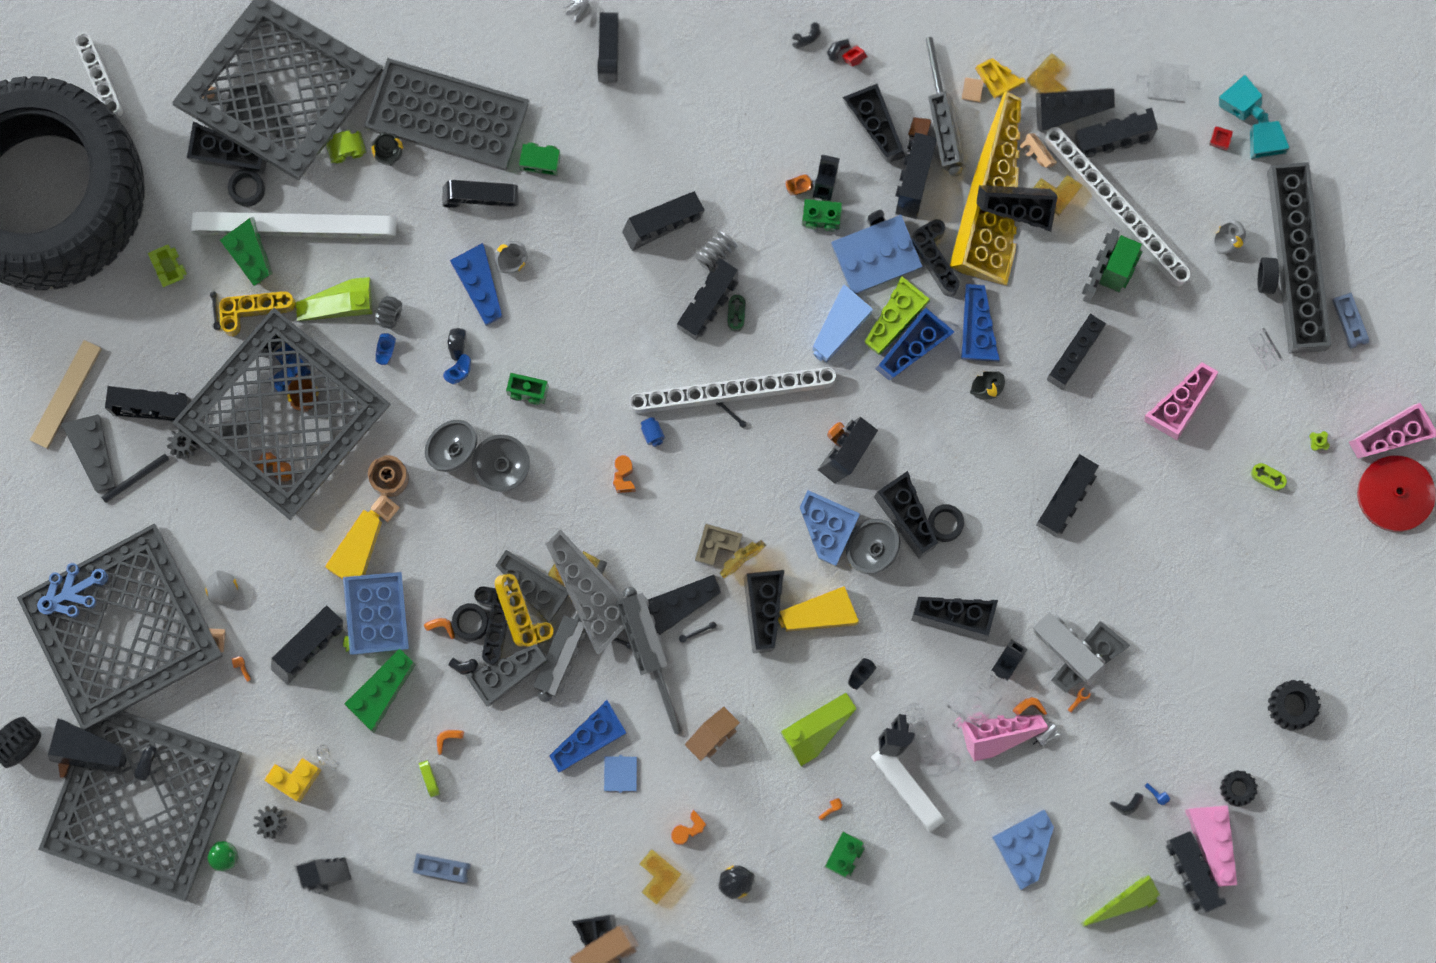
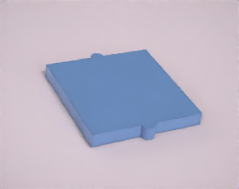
[604,755,637,793]

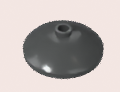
[425,420,478,472]
[472,435,530,492]
[846,519,900,574]

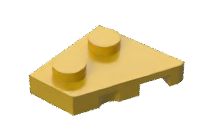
[975,58,1026,99]

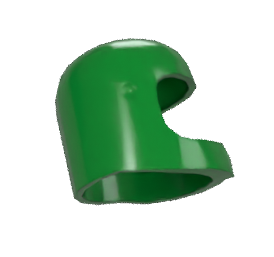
[208,841,238,872]

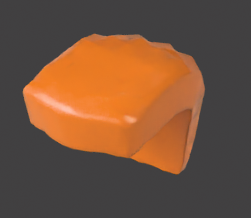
[785,174,813,196]
[827,422,845,444]
[423,618,455,639]
[1013,697,1047,715]
[436,730,464,755]

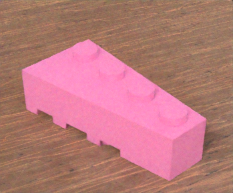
[1144,362,1218,441]
[1348,403,1436,459]
[1185,805,1237,887]

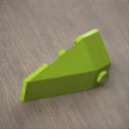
[296,277,373,321]
[780,693,857,766]
[1081,875,1160,926]

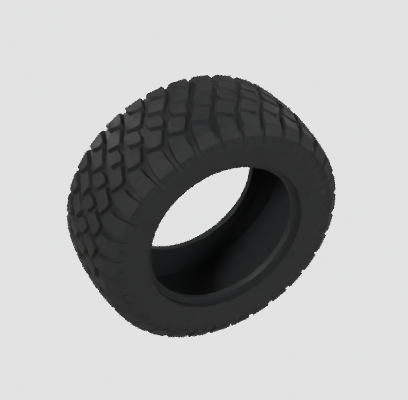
[0,76,145,290]

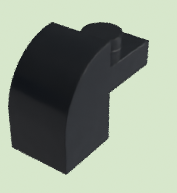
[813,155,840,201]
[991,639,1028,681]
[878,714,915,757]

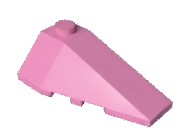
[961,715,1048,761]

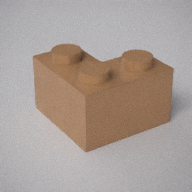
[685,706,740,761]

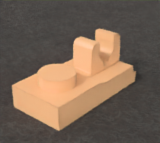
[1020,133,1057,168]

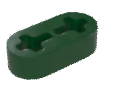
[727,294,746,331]

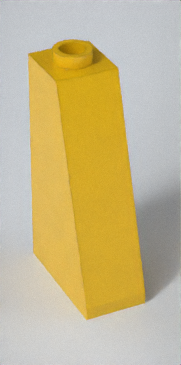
[325,510,382,580]
[778,586,859,632]

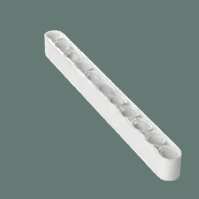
[1045,127,1190,287]
[191,212,397,239]
[630,367,836,414]

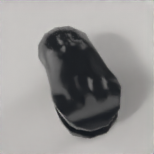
[792,22,821,49]
[134,745,157,781]

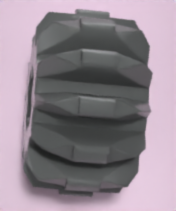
[375,296,403,329]
[167,428,200,460]
[253,805,287,839]

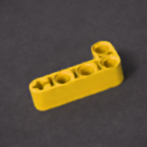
[219,291,296,337]
[494,574,554,647]

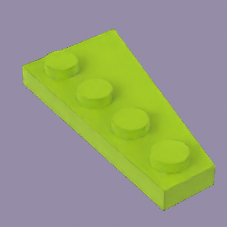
[865,276,930,356]

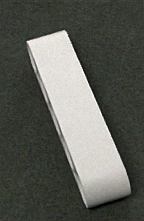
[75,33,124,119]
[870,751,945,833]

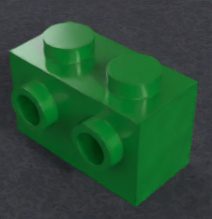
[519,142,561,176]
[802,199,842,231]
[506,372,549,405]
[824,832,865,878]

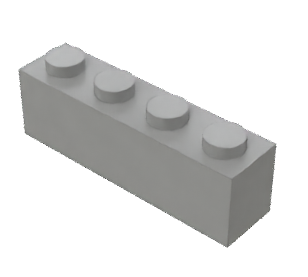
[1033,612,1106,686]

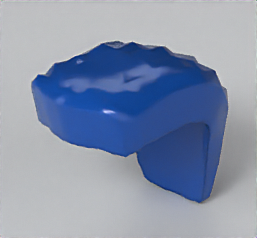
[375,333,396,365]
[443,354,471,385]

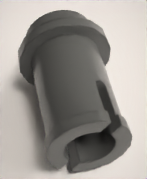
[223,421,247,437]

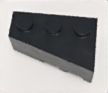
[817,416,878,484]
[572,915,622,963]

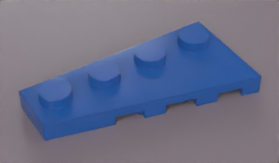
[450,243,502,326]
[961,284,1000,362]
[549,700,627,773]

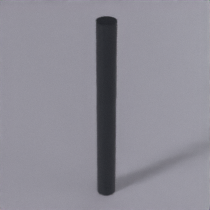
[101,453,169,503]

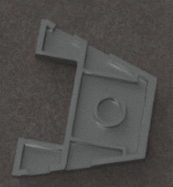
[226,81,294,138]

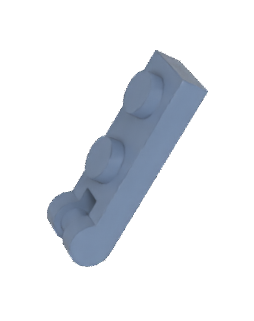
[1332,293,1369,349]
[412,853,471,883]

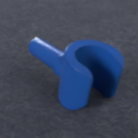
[1145,783,1170,805]

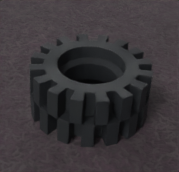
[1220,770,1258,807]

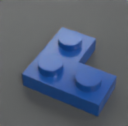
[269,344,311,392]

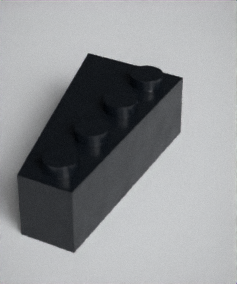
[1035,88,1115,131]
[1074,107,1158,158]
[187,121,267,174]
[976,185,1058,232]
[622,191,705,251]
[677,258,739,340]
[105,386,191,421]
[1036,454,1099,537]
[874,471,938,559]
[743,570,785,653]
[271,605,343,685]
[1165,831,1227,914]
[295,857,352,894]

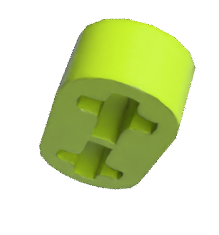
[1251,463,1287,491]
[418,760,440,798]

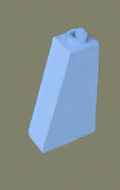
[813,284,873,363]

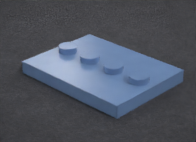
[831,215,922,294]
[343,572,409,655]

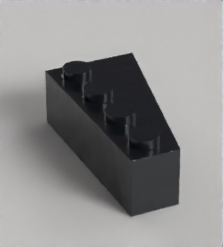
[843,83,905,163]
[895,132,937,219]
[911,597,998,642]

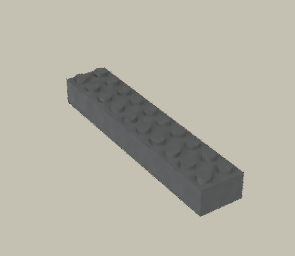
[1267,162,1331,354]

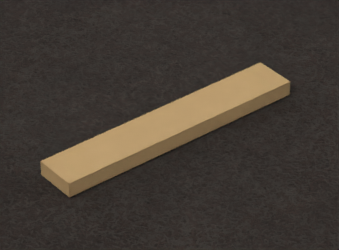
[30,340,102,449]

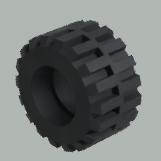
[1268,680,1321,731]
[0,716,42,768]

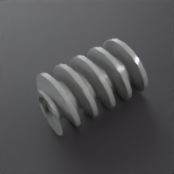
[695,231,737,272]

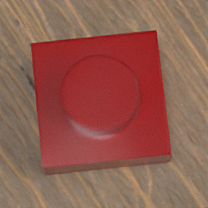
[842,46,867,67]
[1209,126,1233,151]

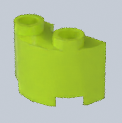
[326,130,367,164]
[147,244,187,287]

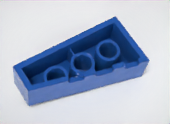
[875,308,955,381]

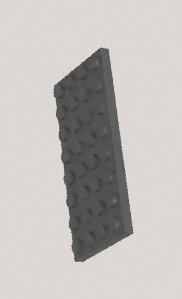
[364,58,530,170]

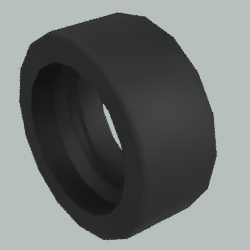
[227,169,265,207]
[1257,257,1279,294]
[928,504,964,542]
[452,603,489,641]

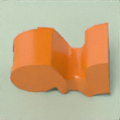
[256,452,292,481]
[613,455,636,493]
[671,810,706,845]

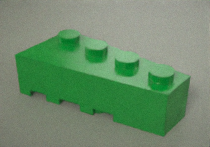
[344,648,416,733]

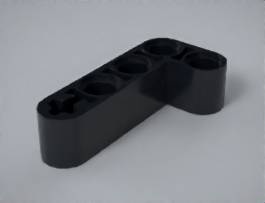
[597,12,619,82]
[442,180,518,208]
[911,219,960,296]
[474,586,512,665]

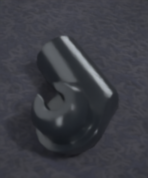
[827,39,850,61]
[448,658,478,675]

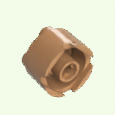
[368,455,409,497]

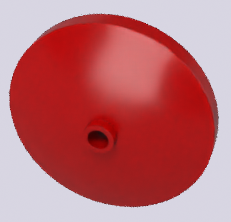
[1357,455,1436,532]

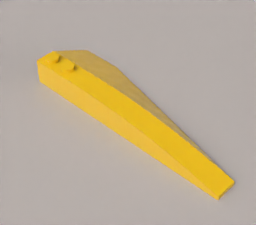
[950,91,1021,285]

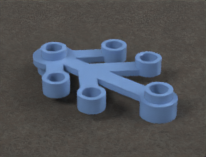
[37,563,108,618]

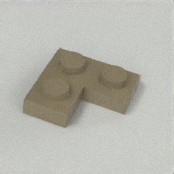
[695,523,743,566]

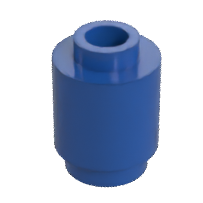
[640,417,665,447]

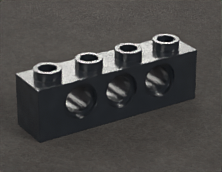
[1047,313,1106,390]

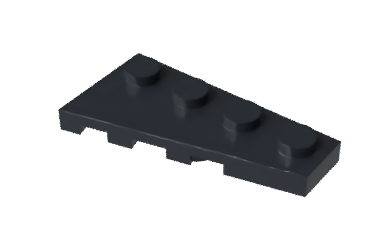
[648,575,721,635]

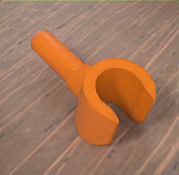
[232,656,251,682]
[1068,688,1091,713]
[818,798,842,820]

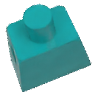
[1219,75,1265,121]
[1250,113,1289,159]

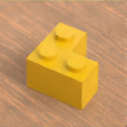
[264,758,322,803]

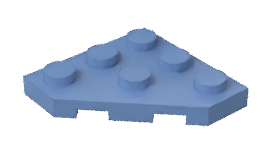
[800,490,860,566]
[992,809,1054,890]

